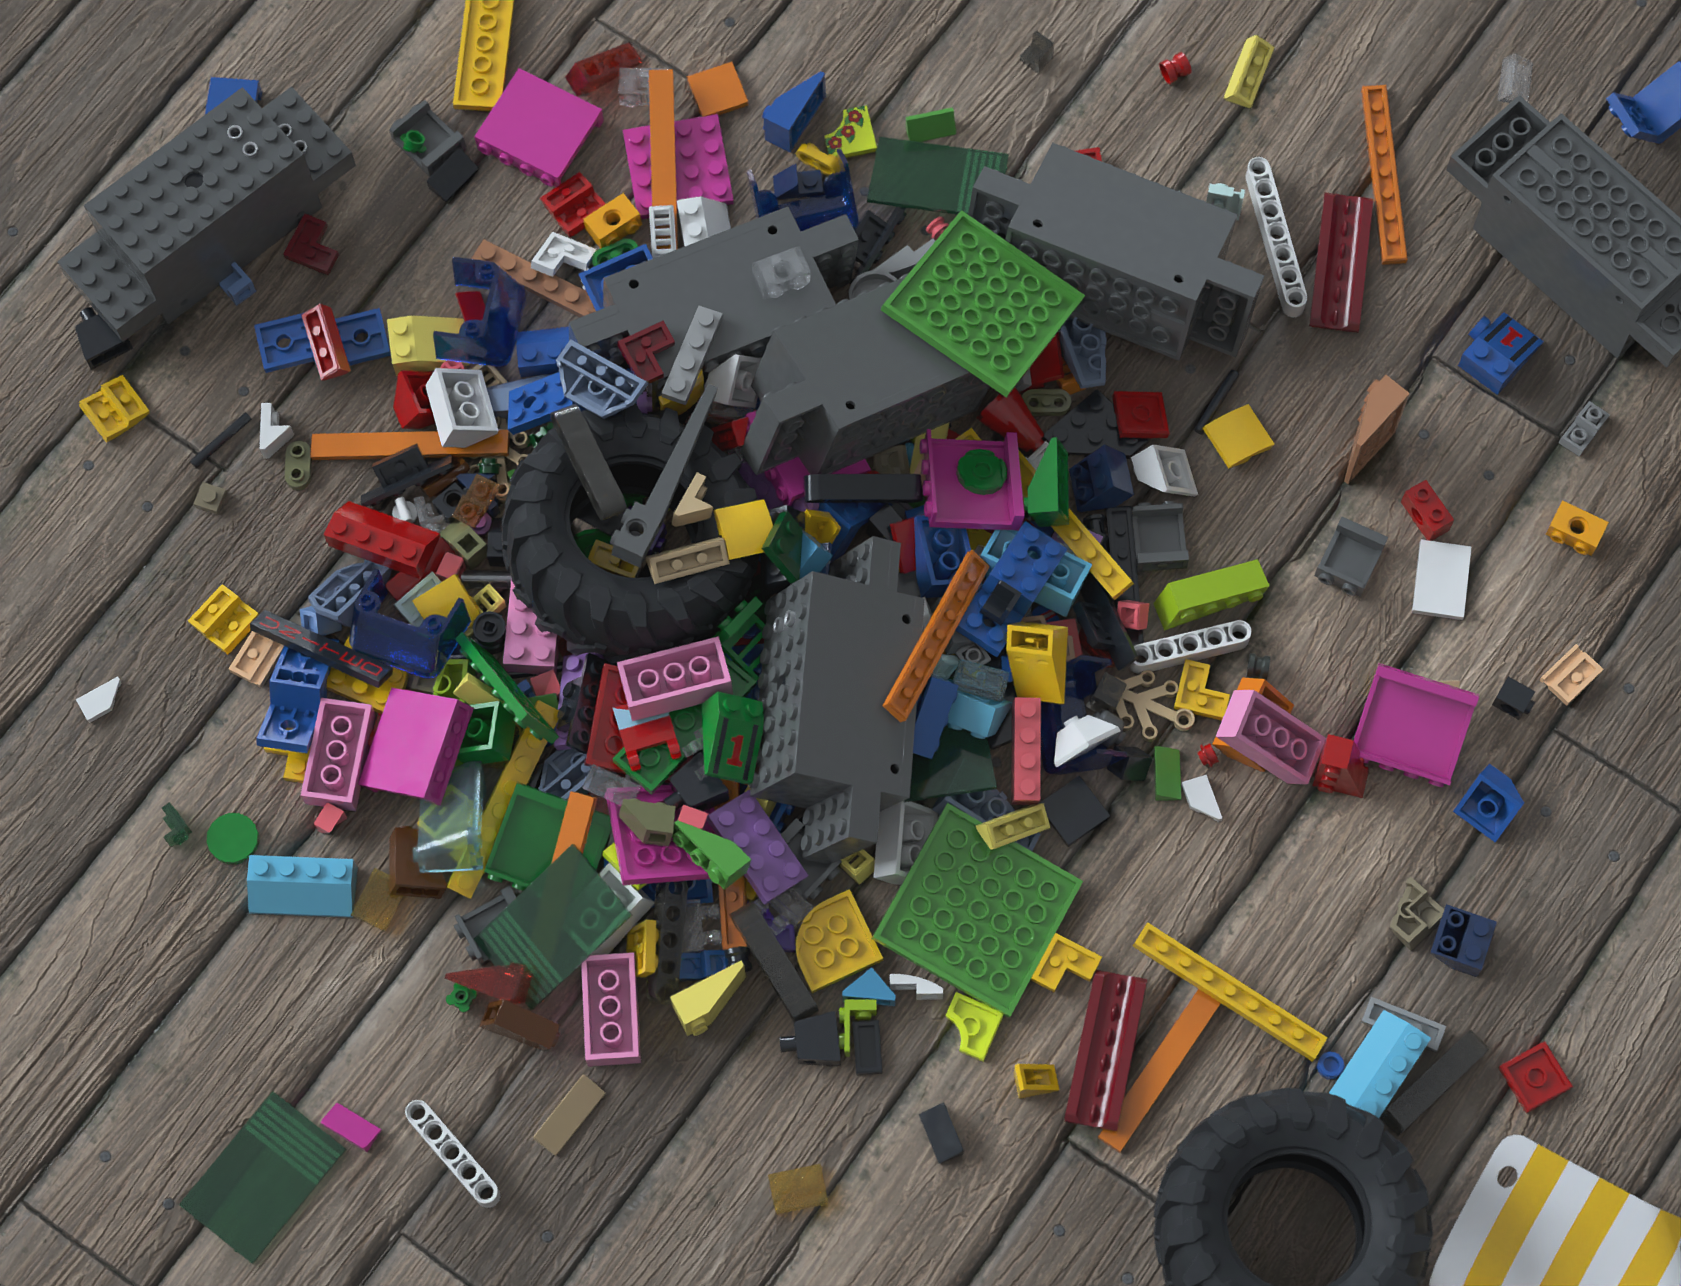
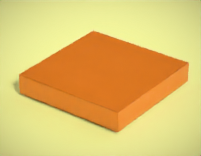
[687,62,748,117]

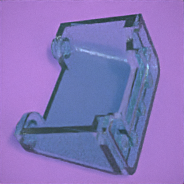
[413,761,487,873]

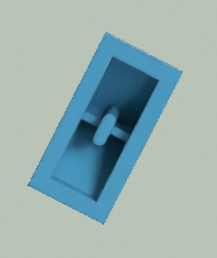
[799,531,833,580]
[842,967,896,1006]

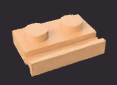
[229,631,284,688]
[1539,644,1604,706]

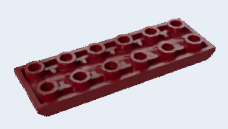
[1309,192,1373,333]
[1065,970,1148,1132]

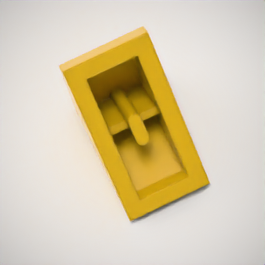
[1014,1064,1059,1099]

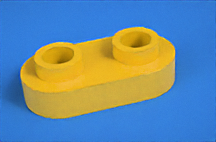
[796,143,842,178]

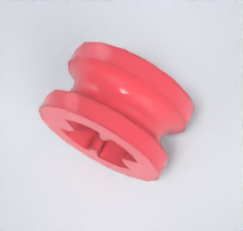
[926,216,949,240]

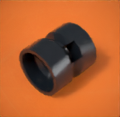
[472,611,506,654]

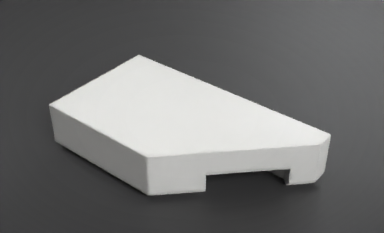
[76,677,121,723]
[1181,775,1222,822]

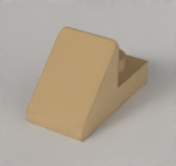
[671,473,713,527]

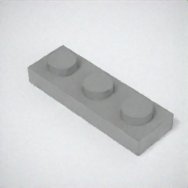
[1361,997,1446,1052]

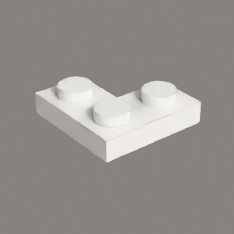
[531,232,597,277]

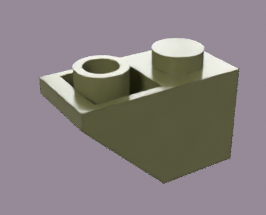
[440,519,487,570]
[619,799,675,847]

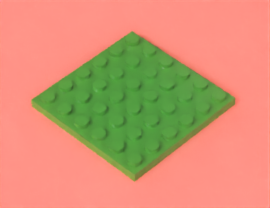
[881,210,1085,398]
[872,803,1083,1018]

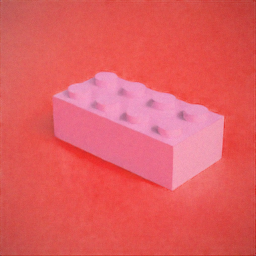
[503,578,560,676]
[617,636,733,721]
[1216,690,1326,784]
[300,698,376,811]
[581,952,641,1067]

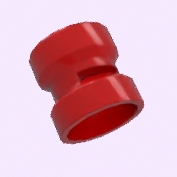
[1159,52,1192,84]

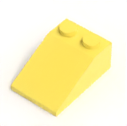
[387,316,470,376]
[670,961,746,1036]

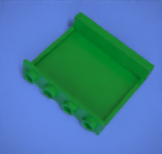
[484,782,612,906]

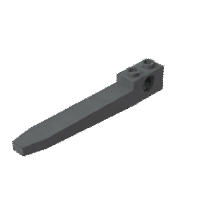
[610,384,718,568]

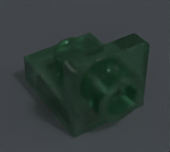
[162,802,192,847]

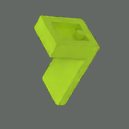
[839,1000,877,1057]

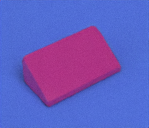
[320,1103,381,1152]

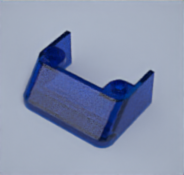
[746,148,859,232]
[433,257,526,367]
[349,569,471,679]
[1041,655,1128,775]

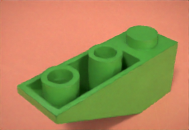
[672,820,751,890]

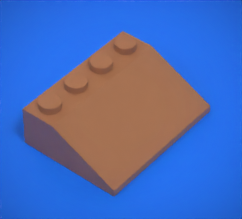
[1344,375,1410,484]

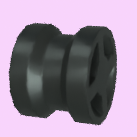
[1246,653,1271,681]

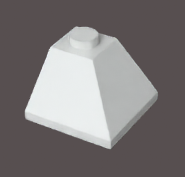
[704,354,761,408]
[1131,444,1198,497]
[1054,715,1120,767]

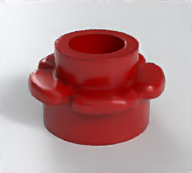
[1197,743,1219,768]

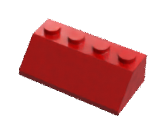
[323,501,441,579]

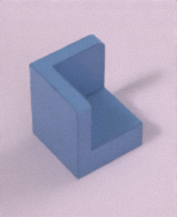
[219,262,256,306]
[300,606,342,636]

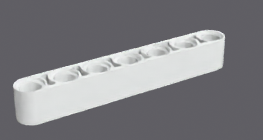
[1246,157,1307,317]

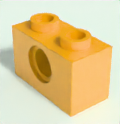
[583,193,642,249]
[1545,500,1609,556]

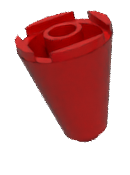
[977,387,1045,452]

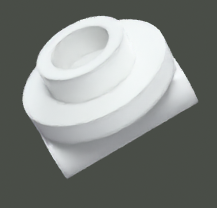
[392,497,418,523]

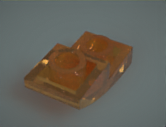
[452,474,501,528]

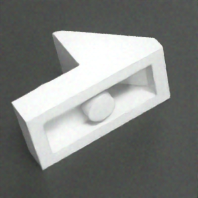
[260,403,294,459]

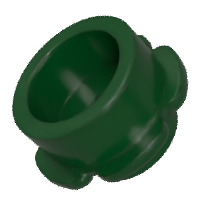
[477,458,502,475]

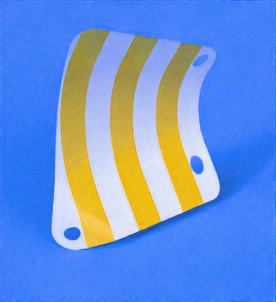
[1429,1135,1681,1286]

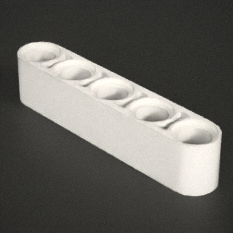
[1129,620,1251,674]
[405,1100,500,1208]

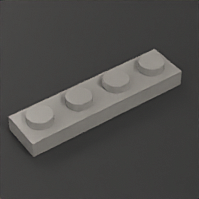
[661,306,723,405]

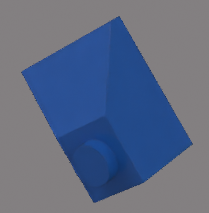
[1453,763,1524,842]

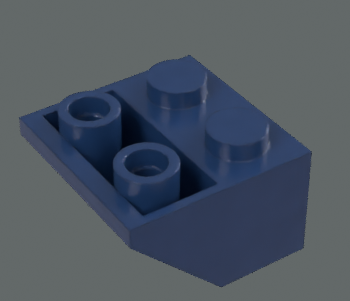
[1069,445,1134,512]
[1430,904,1497,978]

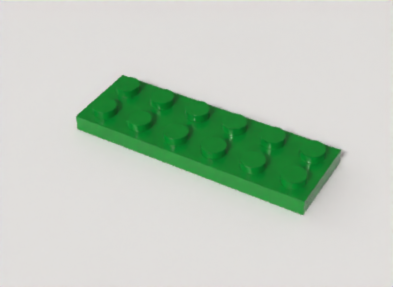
[455,632,559,744]
[613,655,757,795]

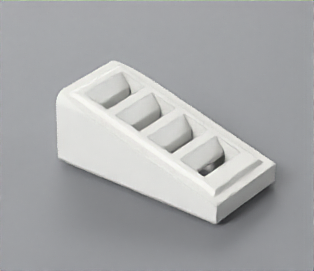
[649,205,676,259]

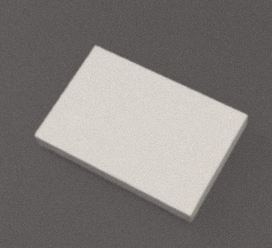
[1412,540,1471,620]

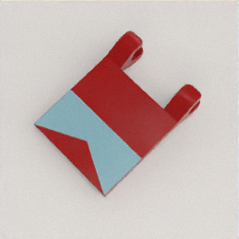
[613,704,682,771]

